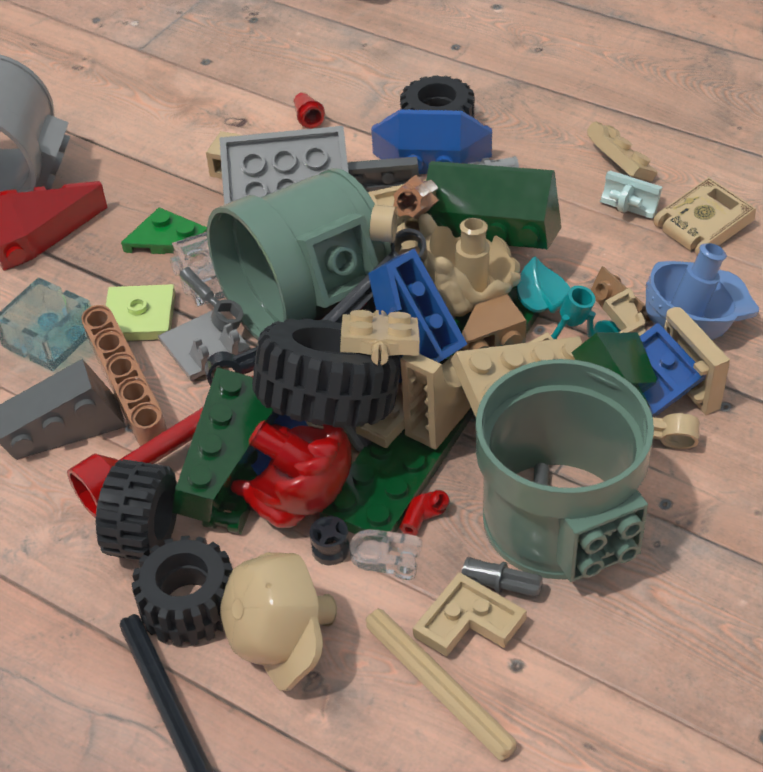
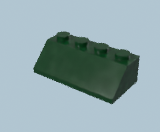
[424,161,562,250]

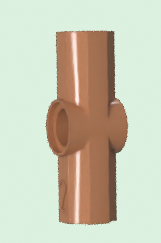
[393,175,439,220]

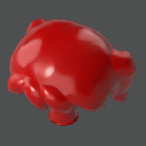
[230,420,352,528]

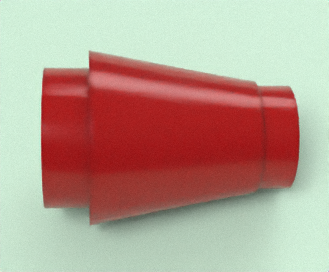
[293,92,325,128]

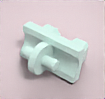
[600,171,663,219]

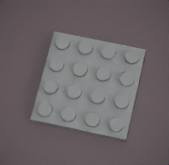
[219,126,348,205]

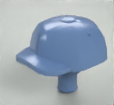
[645,243,759,340]

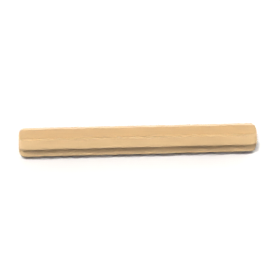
[366,609,517,761]

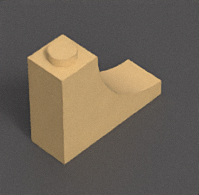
[401,354,471,450]

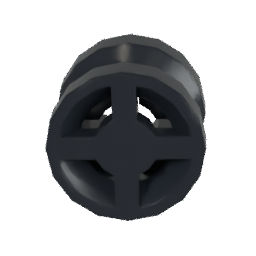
[309,516,350,565]

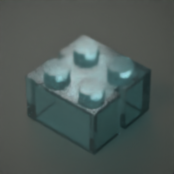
[0,277,91,371]

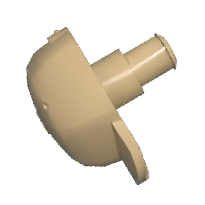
[220,552,337,691]

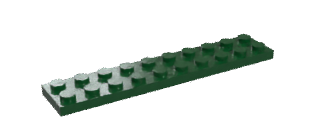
[319,286,541,548]

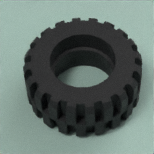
[252,318,402,428]

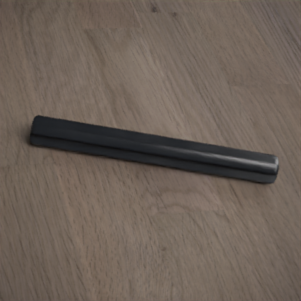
[119,614,213,772]

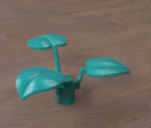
[516,256,621,339]

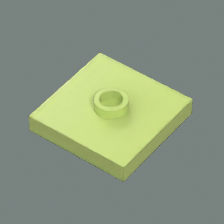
[106,284,175,341]

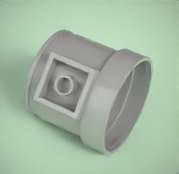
[0,55,70,192]

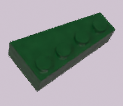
[172,367,279,523]

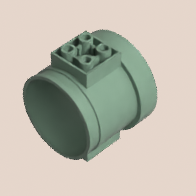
[207,168,392,340]
[476,359,654,583]

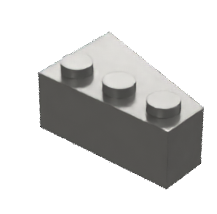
[0,359,127,460]

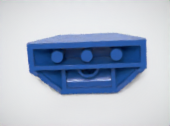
[371,110,492,174]

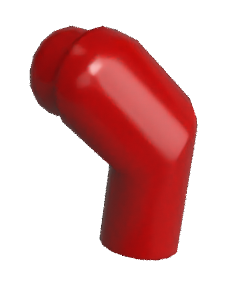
[400,490,450,536]

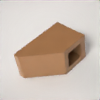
[460,294,526,351]

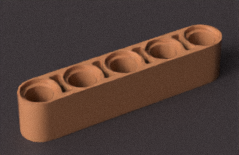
[81,305,167,446]

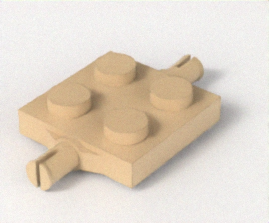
[340,310,420,365]

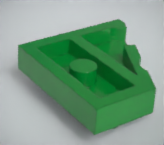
[121,207,207,255]

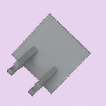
[158,310,250,381]

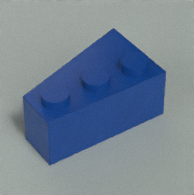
[368,248,467,383]

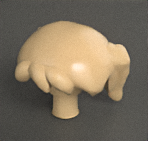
[418,214,521,317]

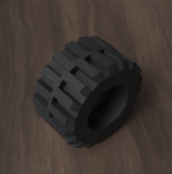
[400,75,475,118]
[96,459,177,561]
[132,536,233,647]

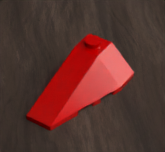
[0,181,108,271]

